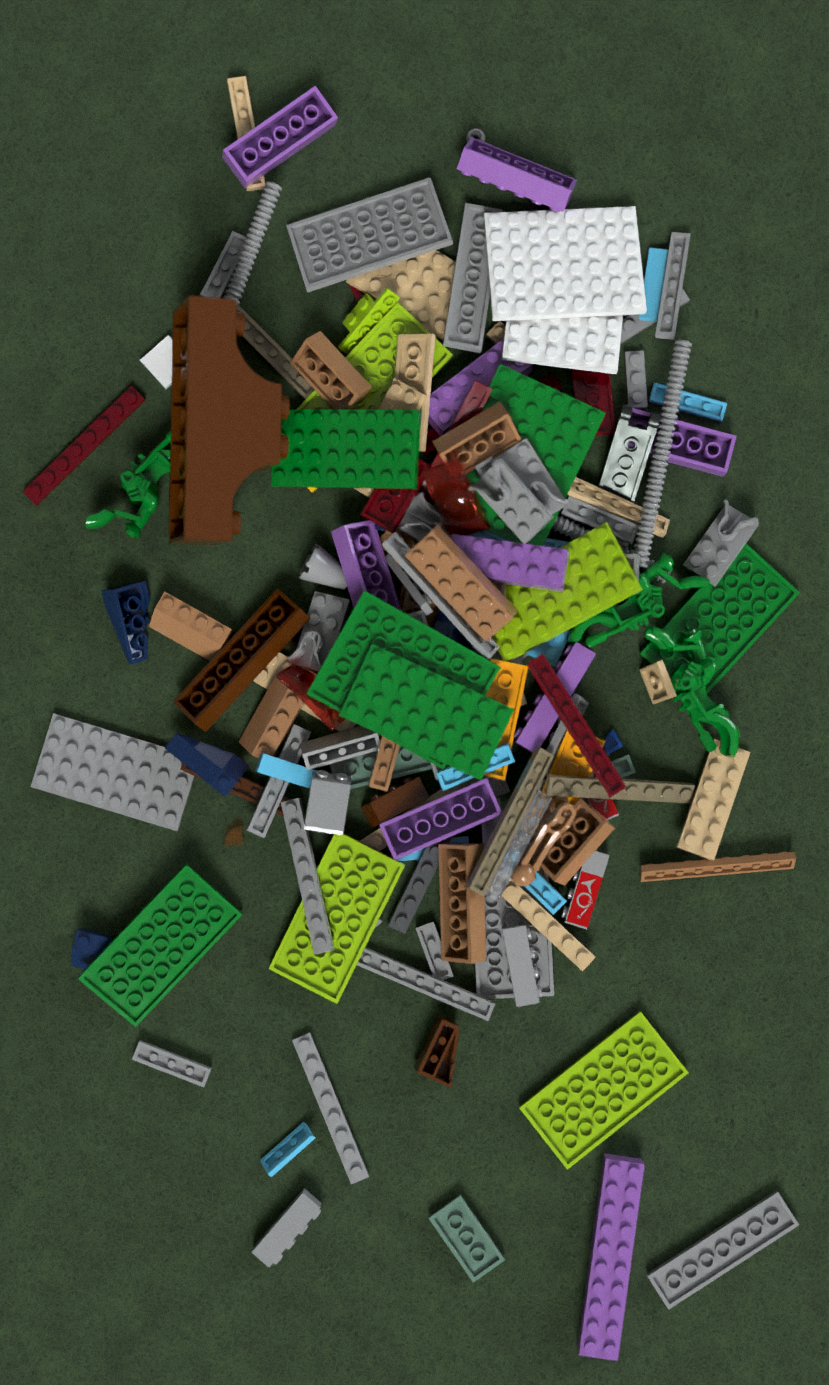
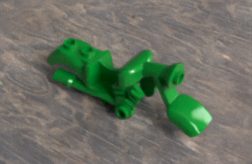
[86,430,171,539]
[567,551,710,648]
[644,626,740,758]

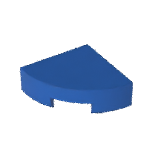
[603,729,623,755]

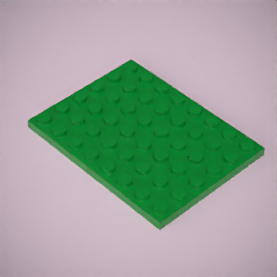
[434,364,606,546]
[306,591,501,770]

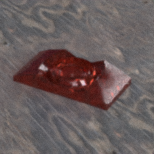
[423,459,490,536]
[277,664,346,730]

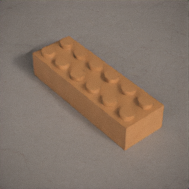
[405,524,518,642]
[438,842,486,964]

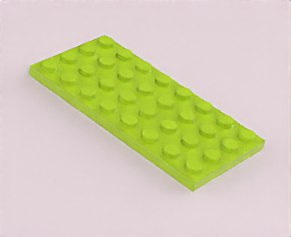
[296,302,453,410]
[491,522,643,662]
[269,833,406,1004]
[519,1010,689,1170]

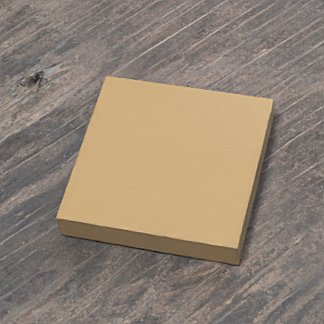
[639,660,677,704]

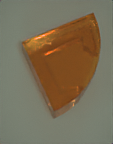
[224,825,244,846]

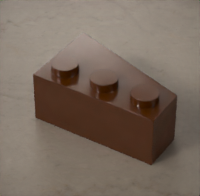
[360,776,429,828]
[414,1014,460,1088]

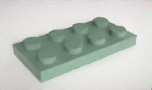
[428,1194,505,1283]

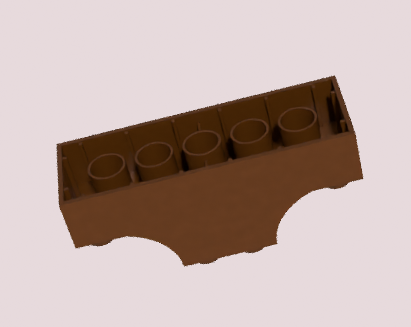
[168,296,290,545]

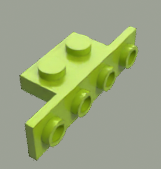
[338,287,400,354]

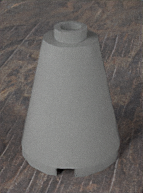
[298,544,347,590]

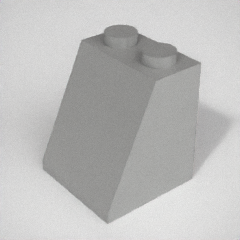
[304,770,351,835]

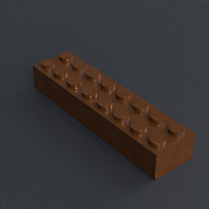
[173,588,311,732]

